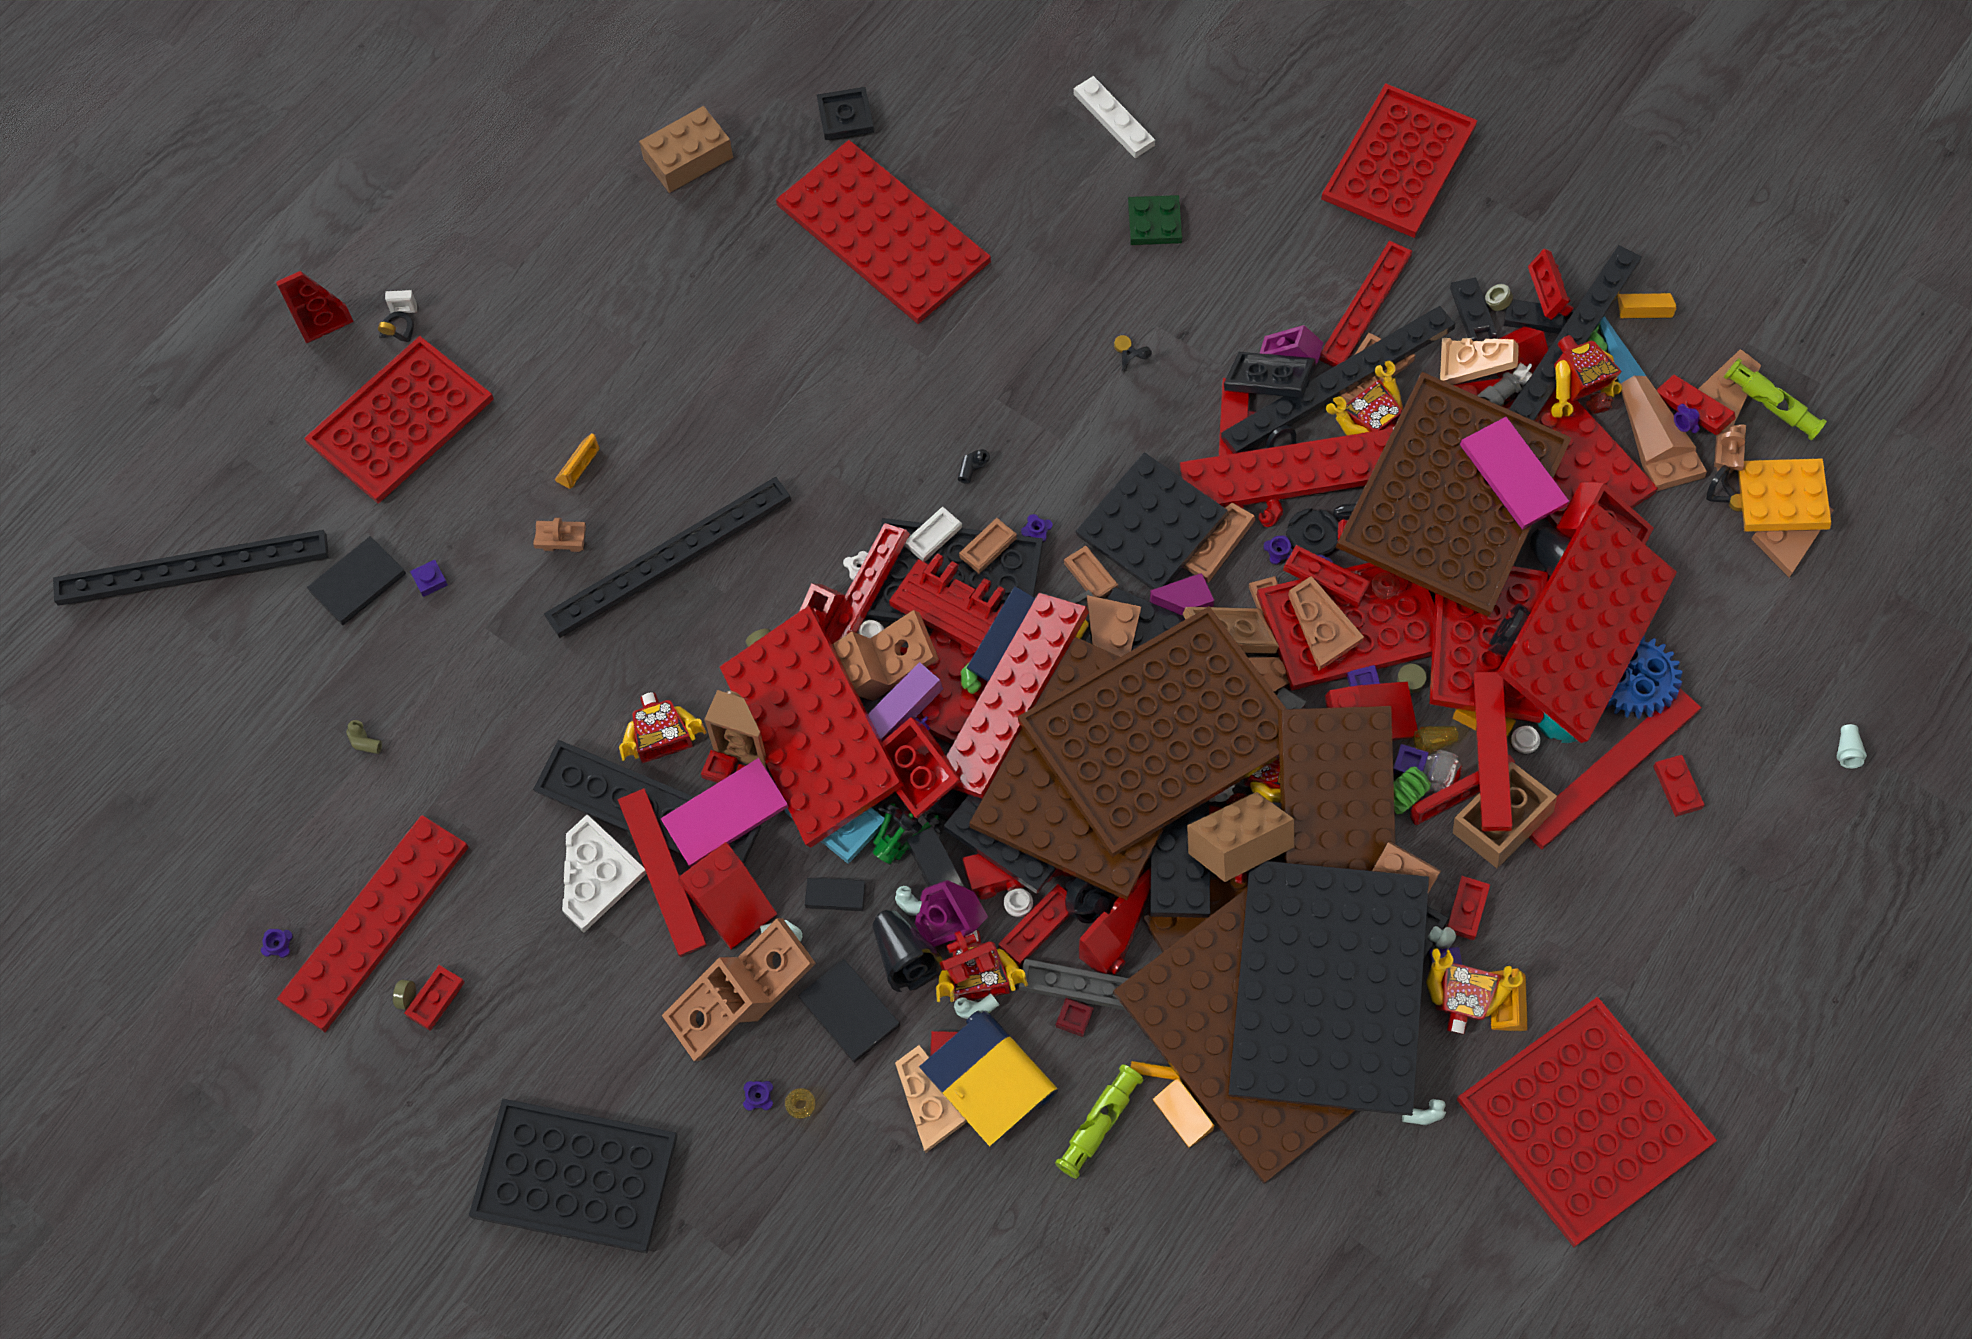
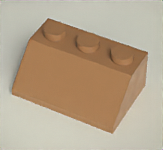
[704,690,768,770]

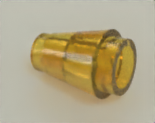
[1414,726,1458,754]

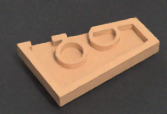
[1440,338,1518,385]
[895,1045,967,1153]

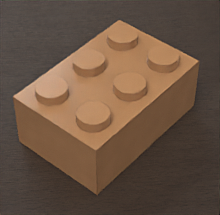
[639,106,733,193]
[1453,762,1557,868]
[1187,792,1294,882]

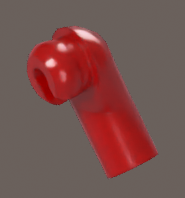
[1259,499,1283,527]

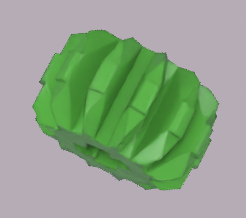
[1393,767,1431,814]

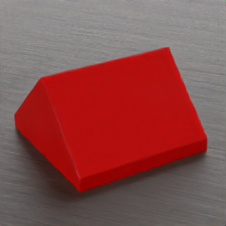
[1496,326,1549,379]

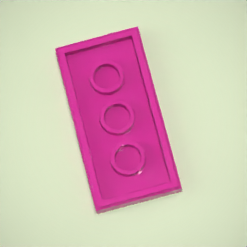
[1460,417,1569,530]
[661,758,789,867]

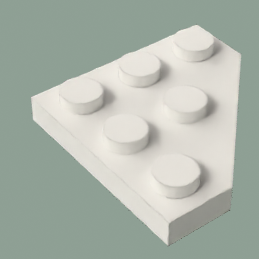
[562,815,647,933]

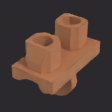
[1714,425,1746,473]
[533,518,586,552]

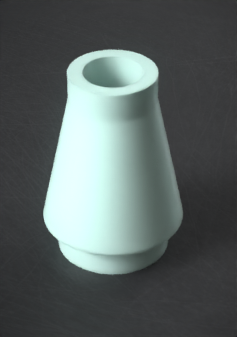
[1837,724,1867,769]

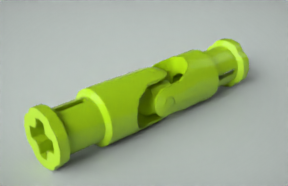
[1723,358,1827,440]
[1055,1064,1143,1179]

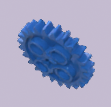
[1606,636,1682,719]

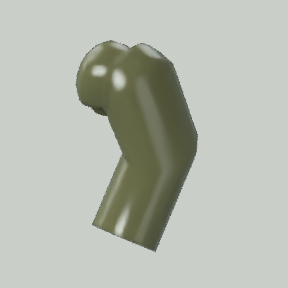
[346,720,382,754]

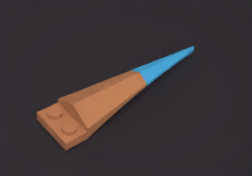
[1599,316,1707,491]

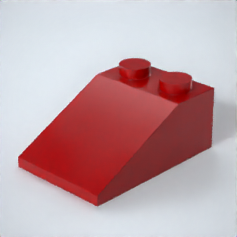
[1557,482,1654,544]
[1324,681,1419,741]
[882,717,960,819]
[678,842,777,950]

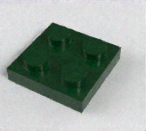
[1128,195,1182,245]

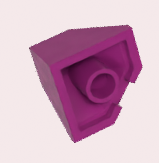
[915,880,988,947]

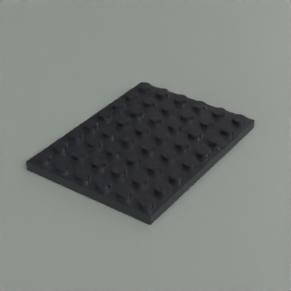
[1229,861,1429,1116]

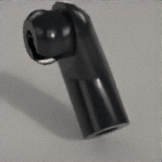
[958,449,990,484]

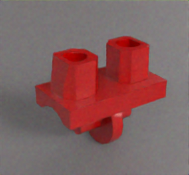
[939,931,995,984]

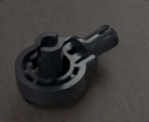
[1065,877,1140,924]

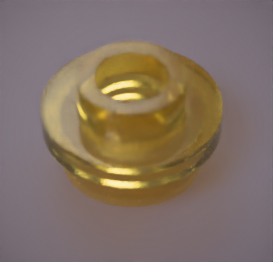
[785,1088,815,1119]

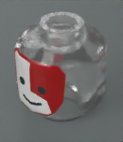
[1423,750,1463,793]

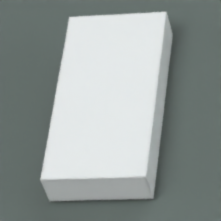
[905,507,962,562]

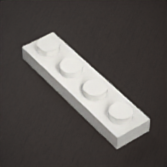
[1074,76,1155,158]

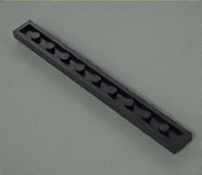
[1509,245,1642,421]
[1221,306,1456,454]
[544,477,791,639]
[53,529,329,606]

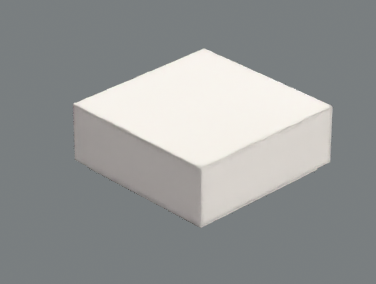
[385,290,417,313]

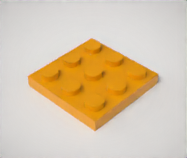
[1738,459,1831,531]

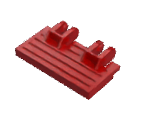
[889,553,1006,652]

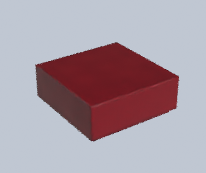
[1056,998,1094,1037]

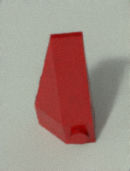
[276,271,354,344]
[1079,867,1151,975]

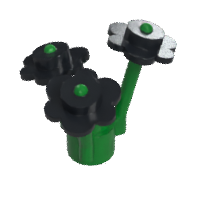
[872,803,942,864]

